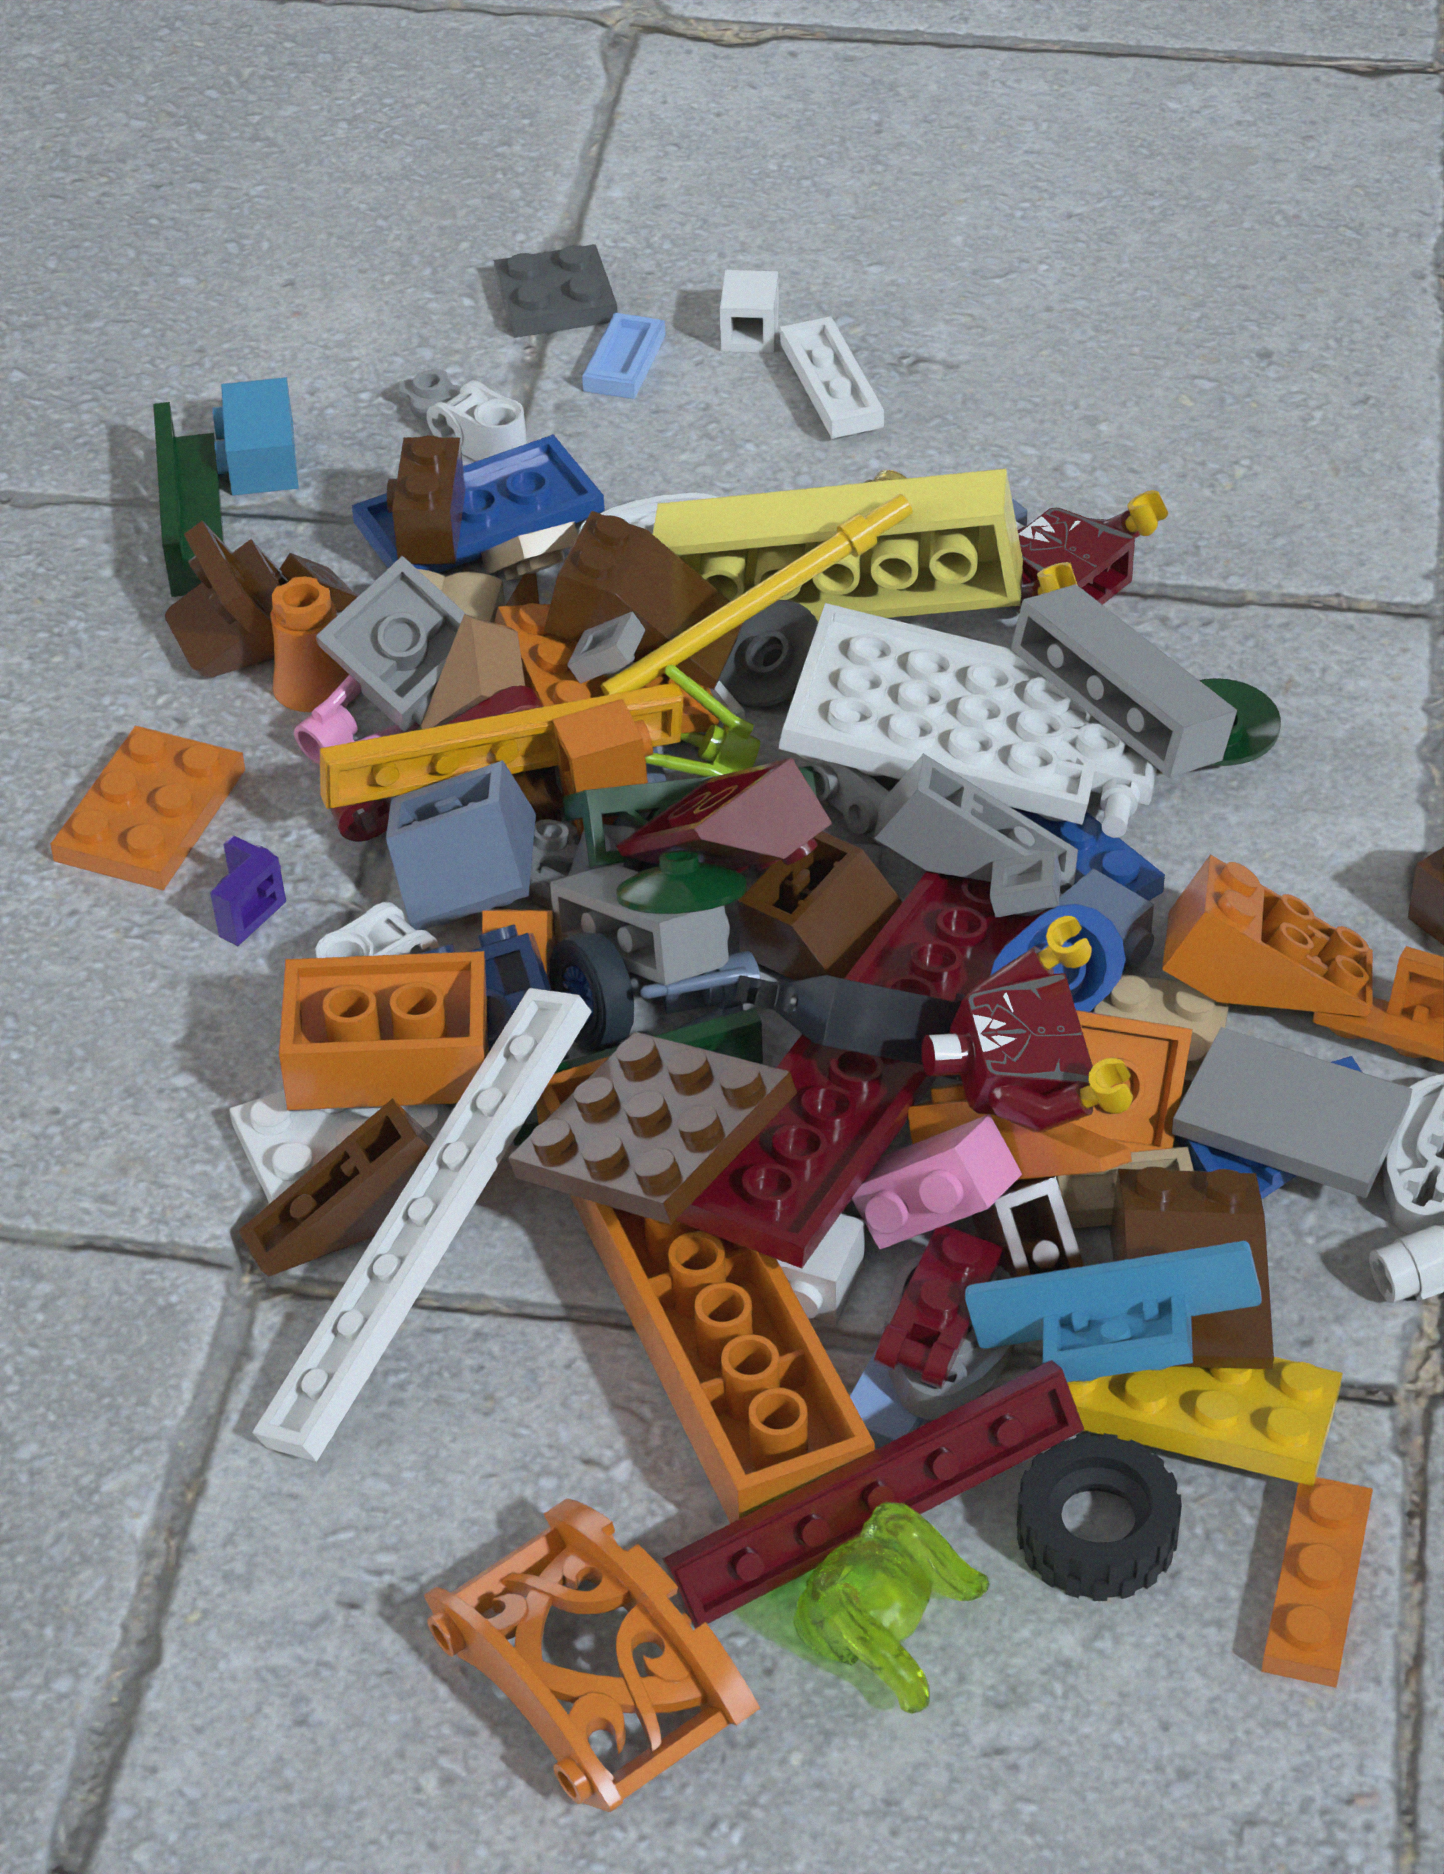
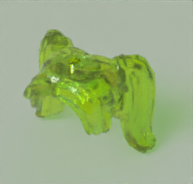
[793,1502,990,1714]

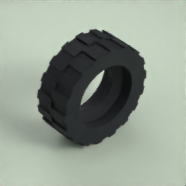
[1016,1433,1182,1601]

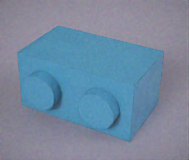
[212,377,299,496]

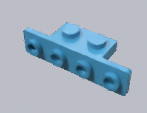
[965,1241,1262,1382]

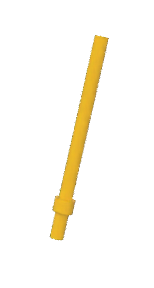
[601,494,913,695]

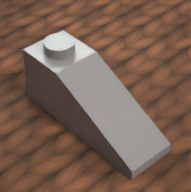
[874,753,1078,894]

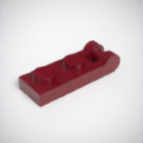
[874,1225,1003,1389]

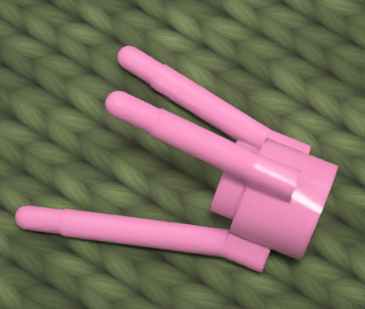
[294,674,419,765]

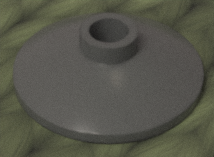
[719,600,819,707]

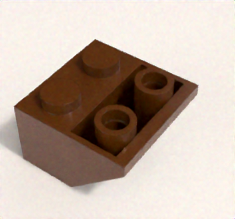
[738,831,903,981]

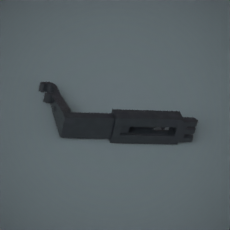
[735,975,966,1082]

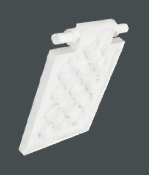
[778,603,1157,838]

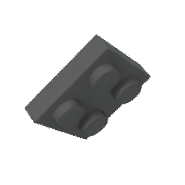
[494,244,618,338]

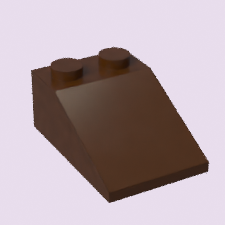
[544,511,744,690]
[1110,1166,1274,1370]

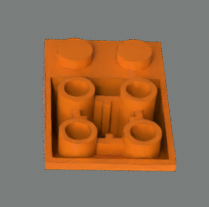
[1162,854,1373,1017]

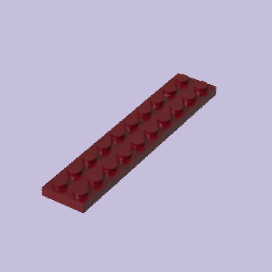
[676,871,1063,1269]

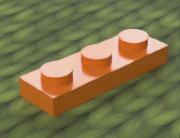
[1261,1477,1373,1688]

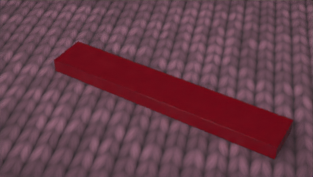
[662,1360,1085,1629]

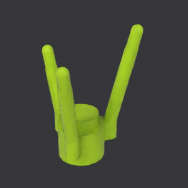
[645,665,760,777]

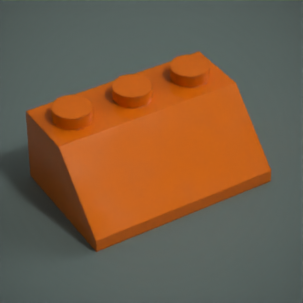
[279,951,489,1110]

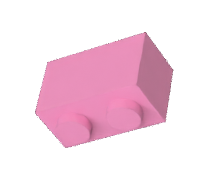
[852,1114,1022,1250]

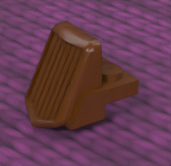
[165,521,289,678]

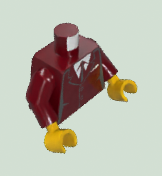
[1012,490,1169,614]
[922,916,1133,1133]

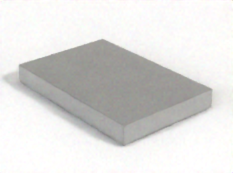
[1172,1027,1412,1199]

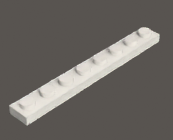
[252,988,592,1462]

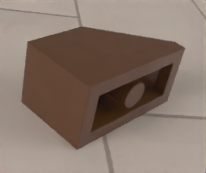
[971,1176,1084,1278]

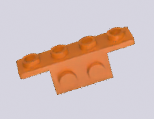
[1312,946,1444,1062]

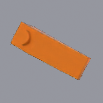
[908,1083,1132,1180]

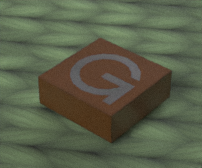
[279,553,358,613]

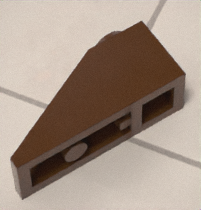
[238,1098,435,1277]

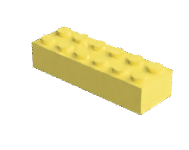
[653,469,1023,622]

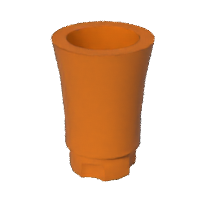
[270,577,349,712]

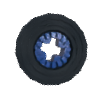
[549,932,635,1050]

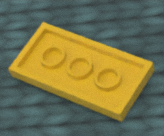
[1067,1357,1343,1486]

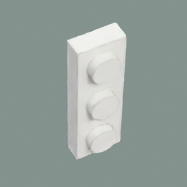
[780,316,884,439]

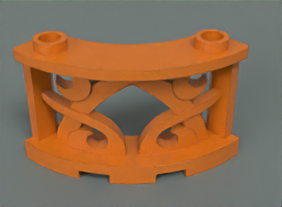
[424,1498,761,1812]

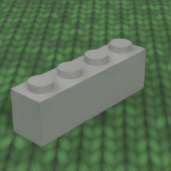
[1010,584,1237,778]

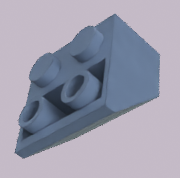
[386,760,536,930]

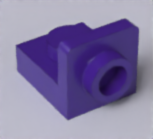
[210,835,286,946]

